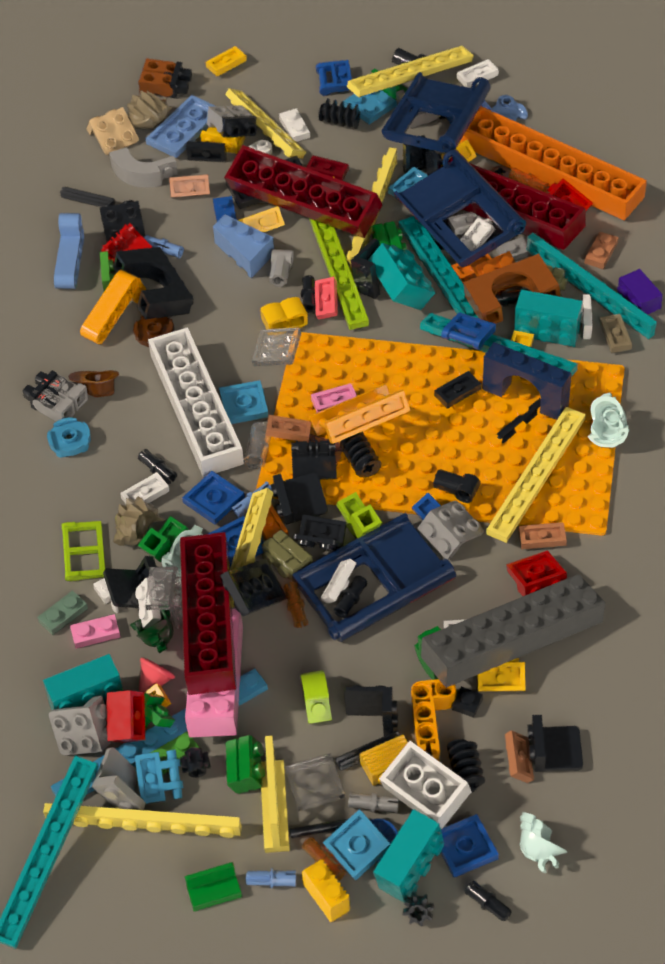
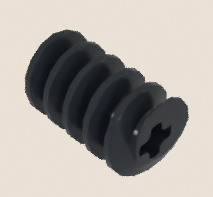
[318,98,360,129]
[340,431,381,478]
[447,739,485,793]

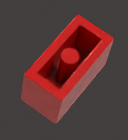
[106,690,145,743]

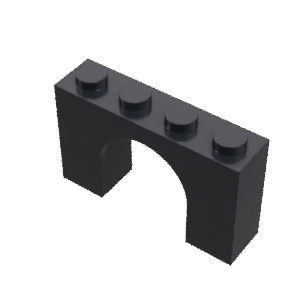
[113,247,194,320]

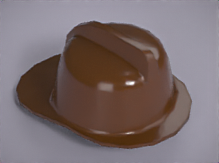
[68,370,119,397]

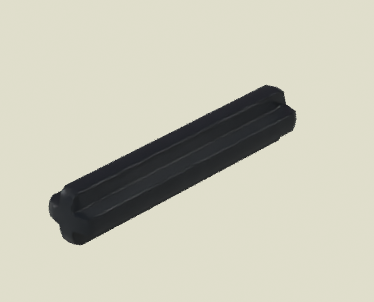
[60,186,115,207]
[336,731,401,770]

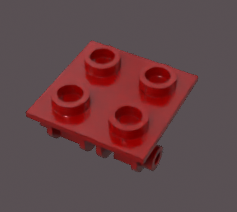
[101,223,153,263]

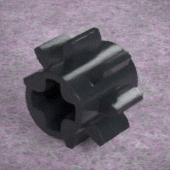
[180,747,211,778]
[402,892,434,926]

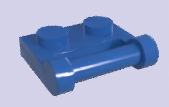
[316,60,352,96]
[441,312,496,350]

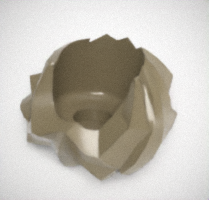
[127,90,172,129]
[113,496,165,546]

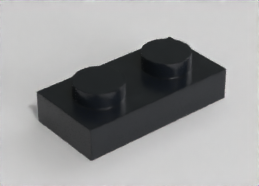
[186,141,227,162]
[434,371,481,409]

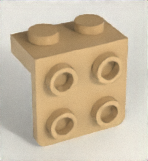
[86,107,139,155]

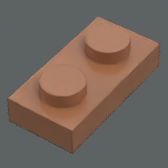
[169,174,210,197]
[585,232,619,269]
[265,415,311,442]
[519,522,567,549]
[505,730,534,784]

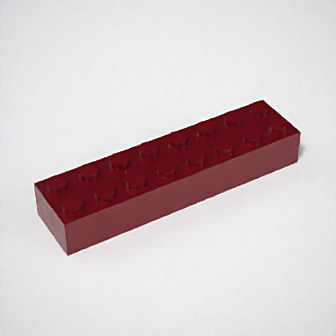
[224,145,383,238]
[441,157,586,250]
[180,532,237,695]

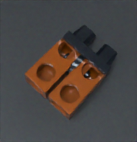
[139,58,192,99]

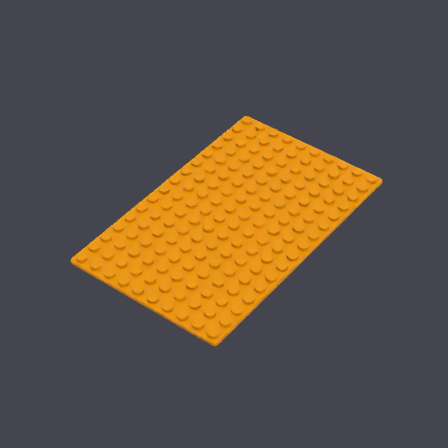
[256,332,625,536]

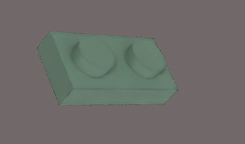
[37,590,88,635]

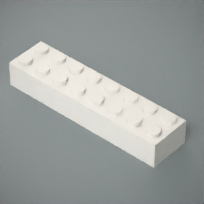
[148,327,244,477]

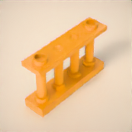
[309,384,410,444]

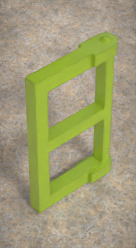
[61,521,105,581]

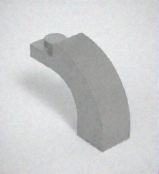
[109,147,178,188]

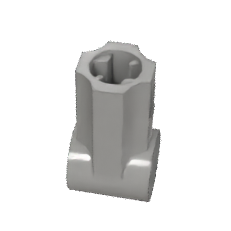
[269,249,294,287]

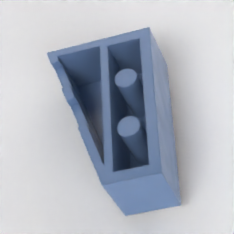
[213,214,274,278]

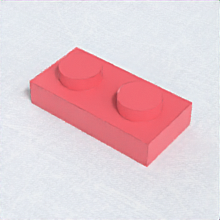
[315,277,338,320]

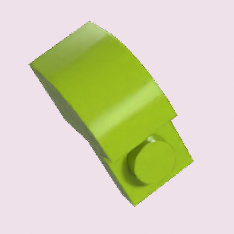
[336,492,382,538]
[300,670,332,724]

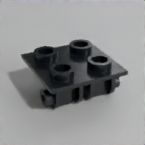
[291,439,337,479]

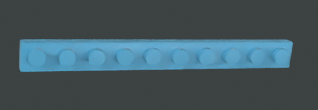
[51,668,268,796]

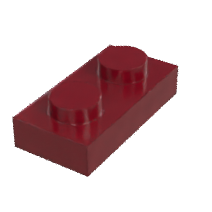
[306,155,349,181]

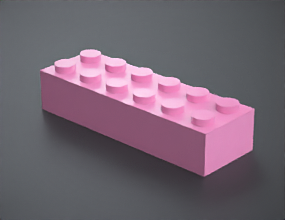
[185,608,243,737]

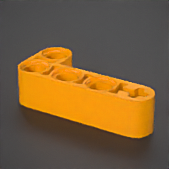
[80,270,146,345]
[411,679,456,762]

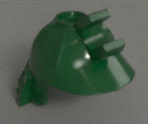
[130,602,174,653]

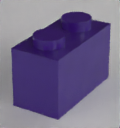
[617,269,663,315]

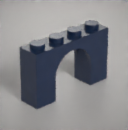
[483,342,571,420]

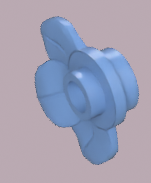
[491,95,528,122]

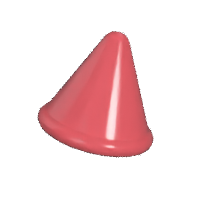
[139,657,175,692]

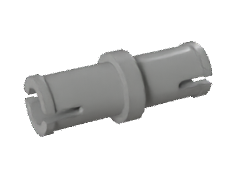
[348,792,399,813]

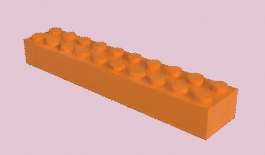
[460,106,647,221]

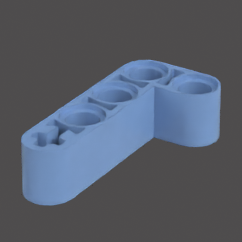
[54,213,84,289]

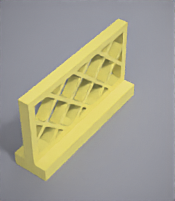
[261,736,290,853]

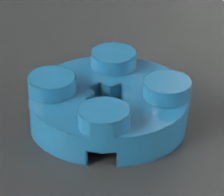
[47,417,91,458]

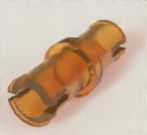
[509,167,549,192]
[283,582,308,628]
[302,837,347,881]

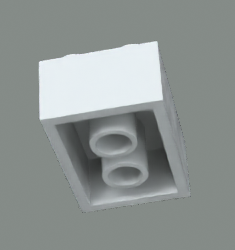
[379,741,471,830]

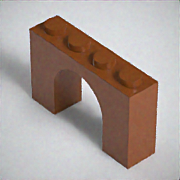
[463,254,560,324]

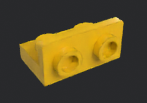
[200,127,245,154]
[477,658,525,692]

